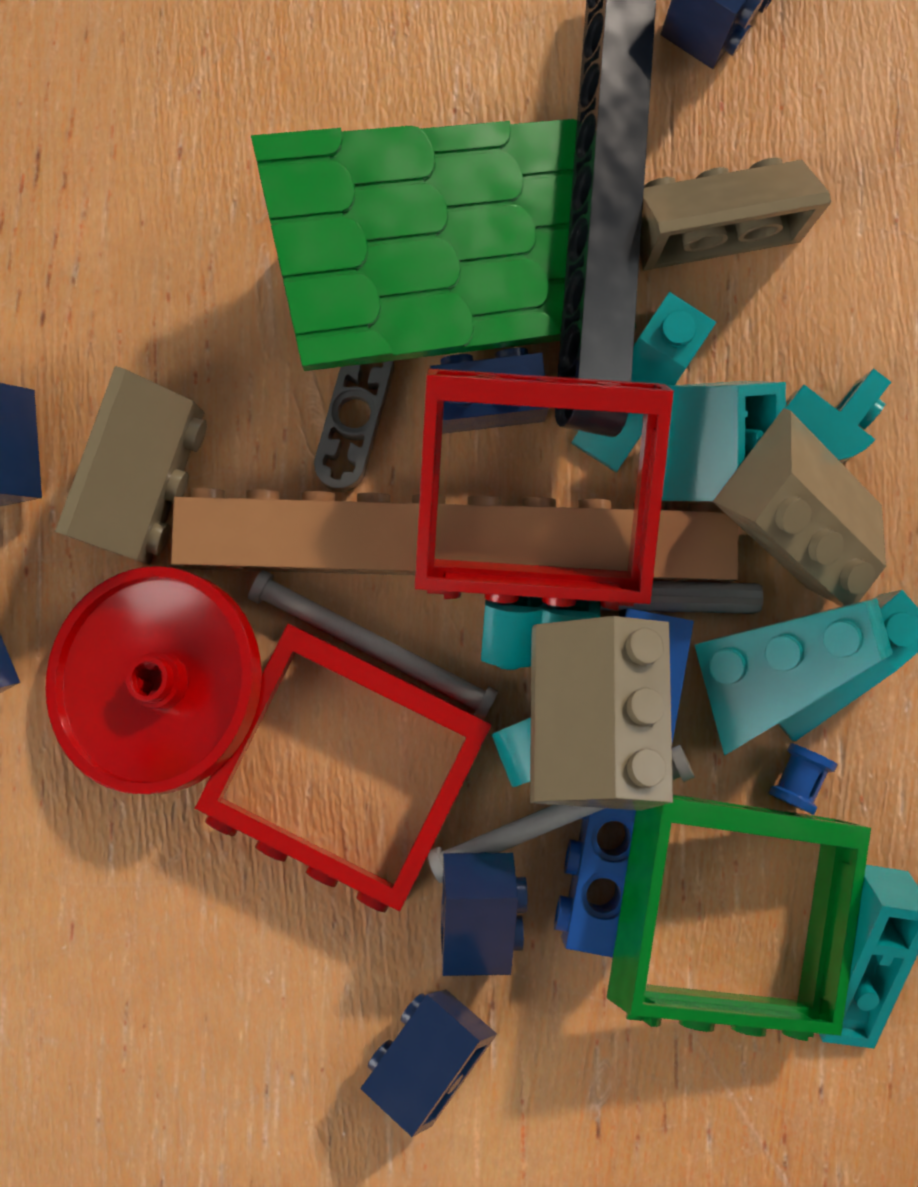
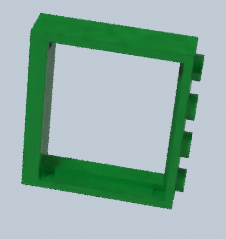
[606,794,871,1041]

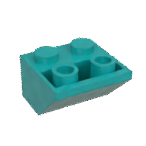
[662,381,786,501]

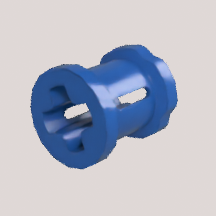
[768,743,838,815]

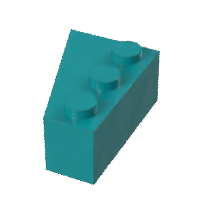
[694,598,893,756]

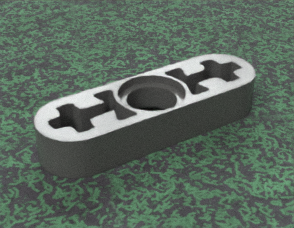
[314,361,395,492]

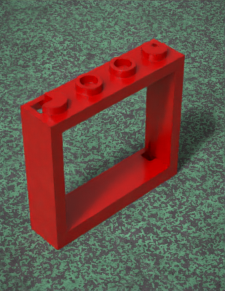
[415,368,674,610]
[194,624,492,913]

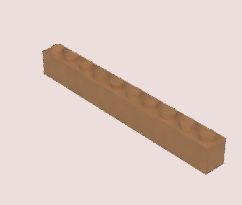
[171,488,739,583]

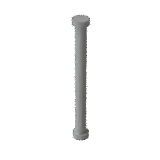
[248,570,498,720]
[428,745,695,883]

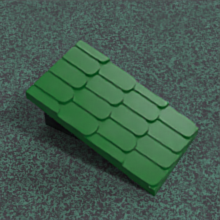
[251,119,636,371]

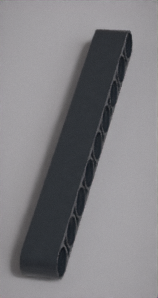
[555,0,656,437]

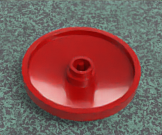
[45,566,262,794]

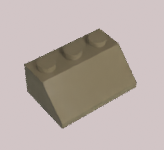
[640,158,831,271]
[55,366,207,565]
[713,408,886,607]
[530,616,673,811]

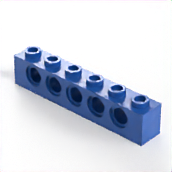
[554,608,694,958]

